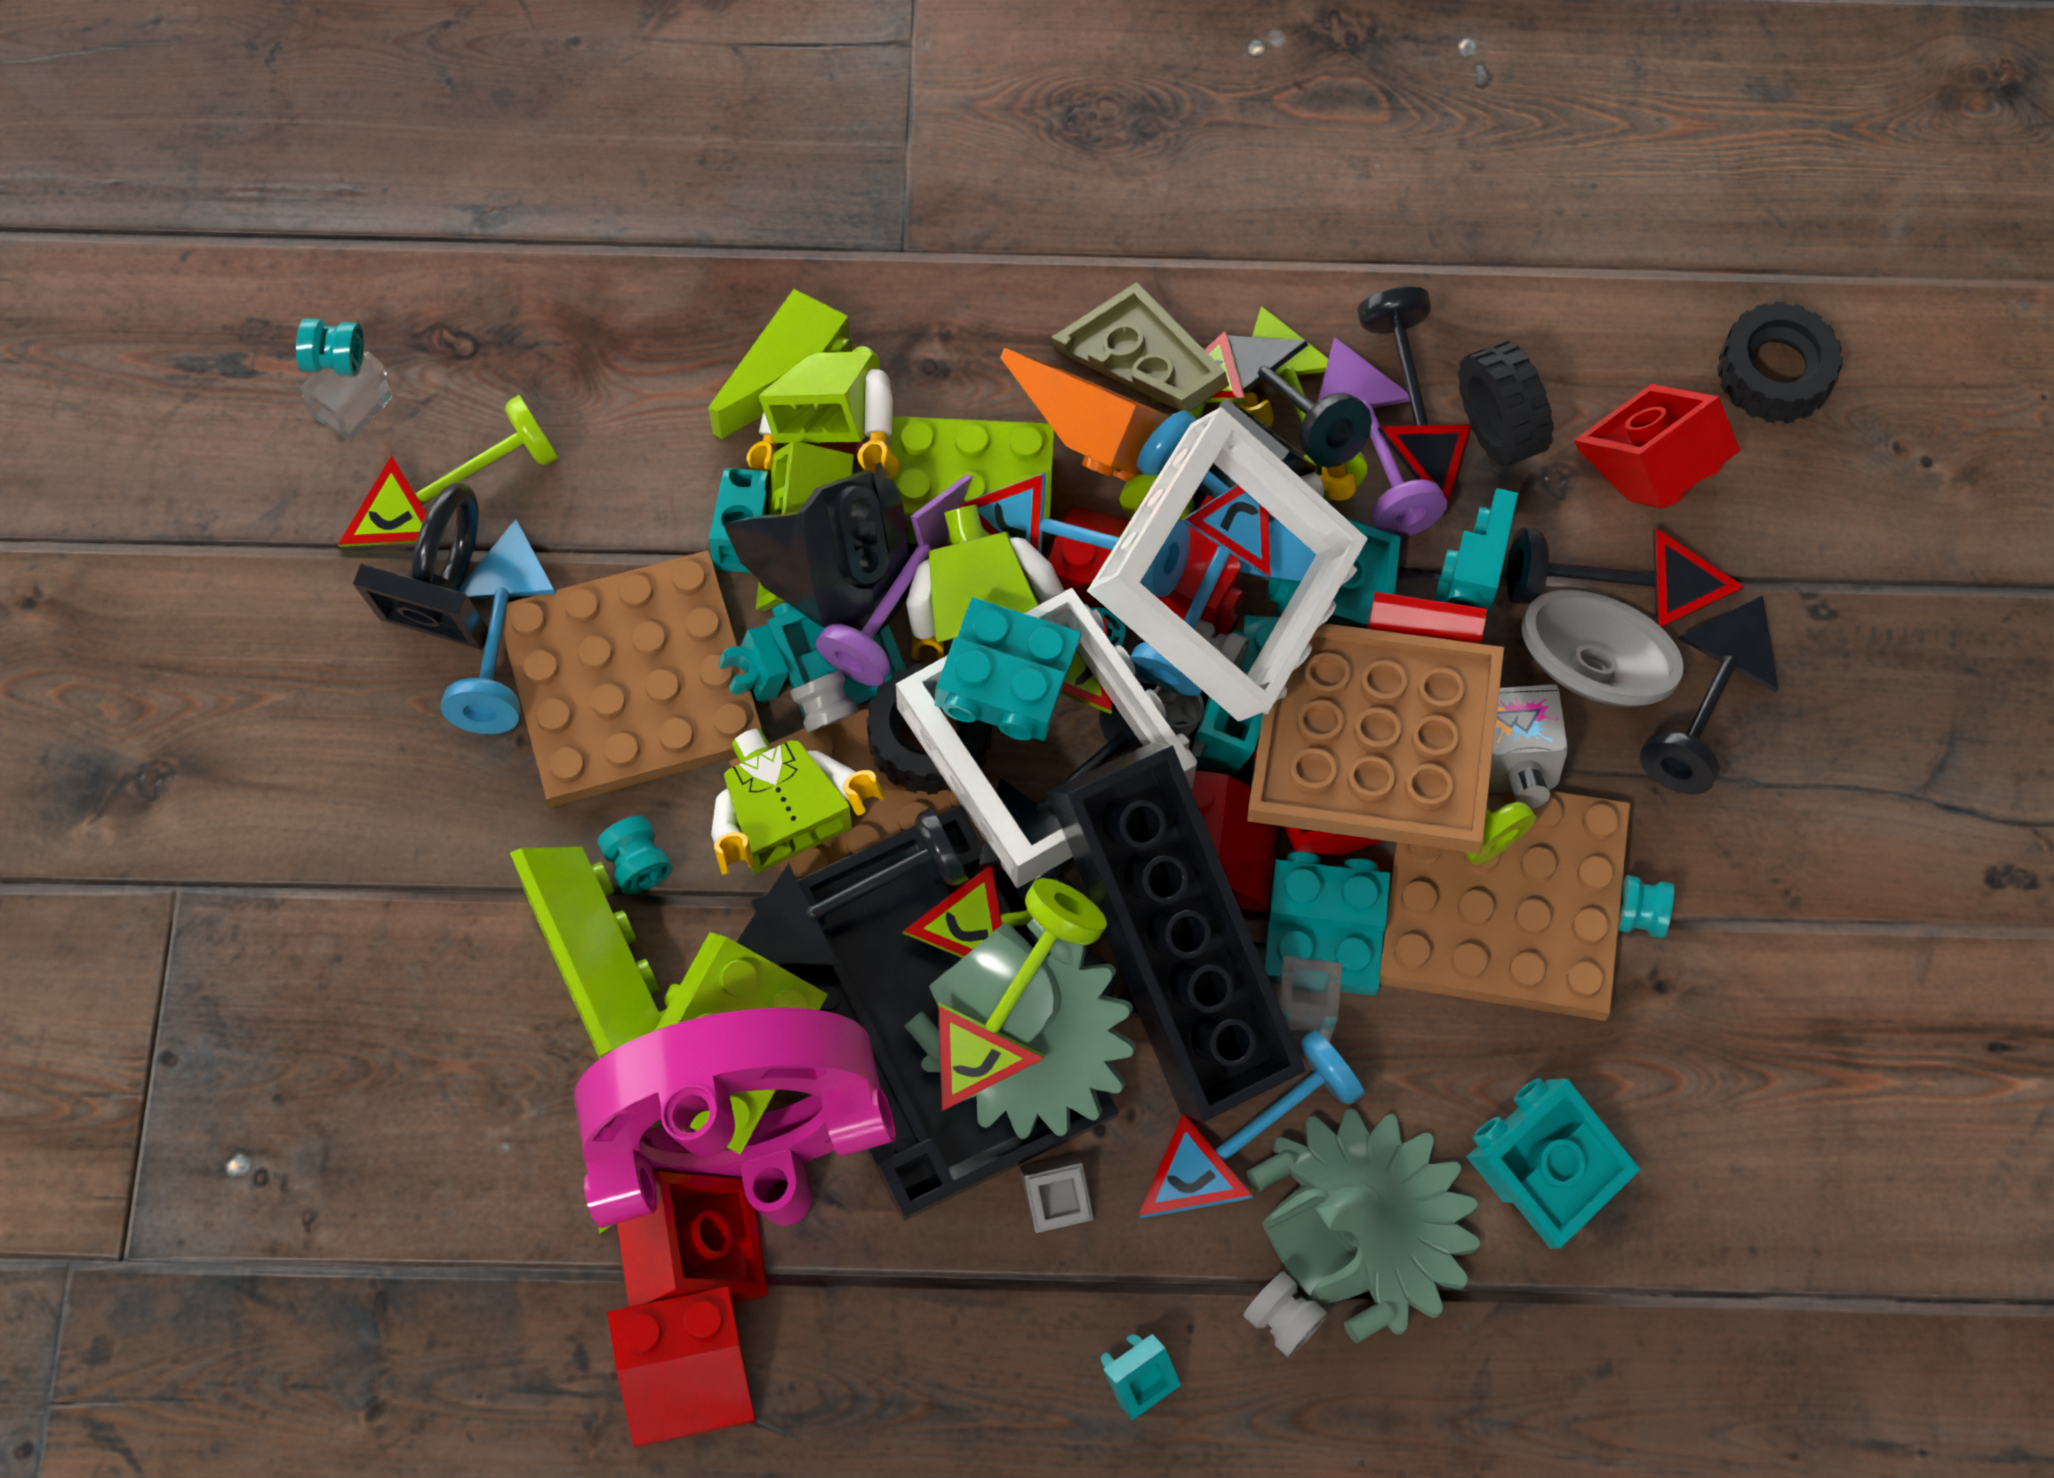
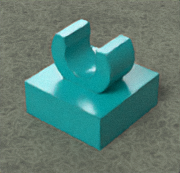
[718,625,789,703]
[1101,1334,1181,1421]

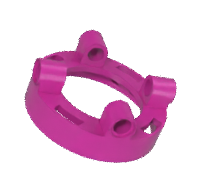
[574,1008,896,1228]

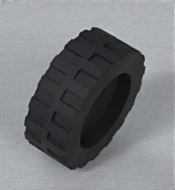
[1717,302,1843,423]
[1458,340,1554,467]
[867,663,992,795]

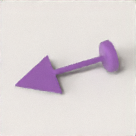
[1318,337,1447,538]
[816,474,973,686]

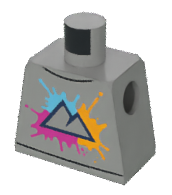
[1488,684,1567,809]

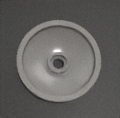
[1522,590,1684,707]

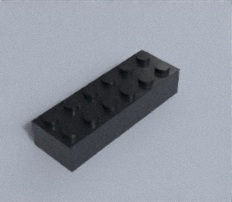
[1046,744,1306,1123]

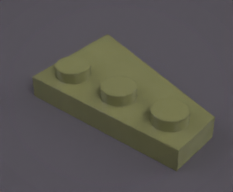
[1051,282,1229,412]

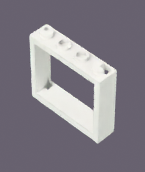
[1087,407,1368,722]
[896,588,1198,888]

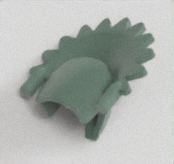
[904,919,1137,1139]
[1246,1108,1480,1343]

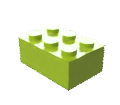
[888,416,1054,550]
[655,932,828,1155]

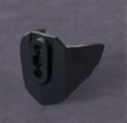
[725,470,909,635]

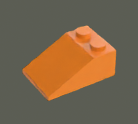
[1000,348,1170,481]

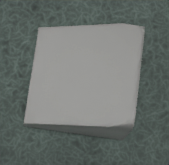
[1019,1153,1094,1233]

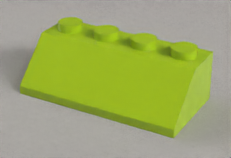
[510,847,667,1059]

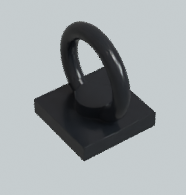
[353,482,488,650]

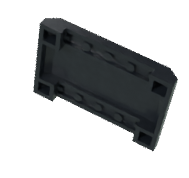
[751,805,1119,1221]

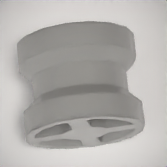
[790,670,859,733]

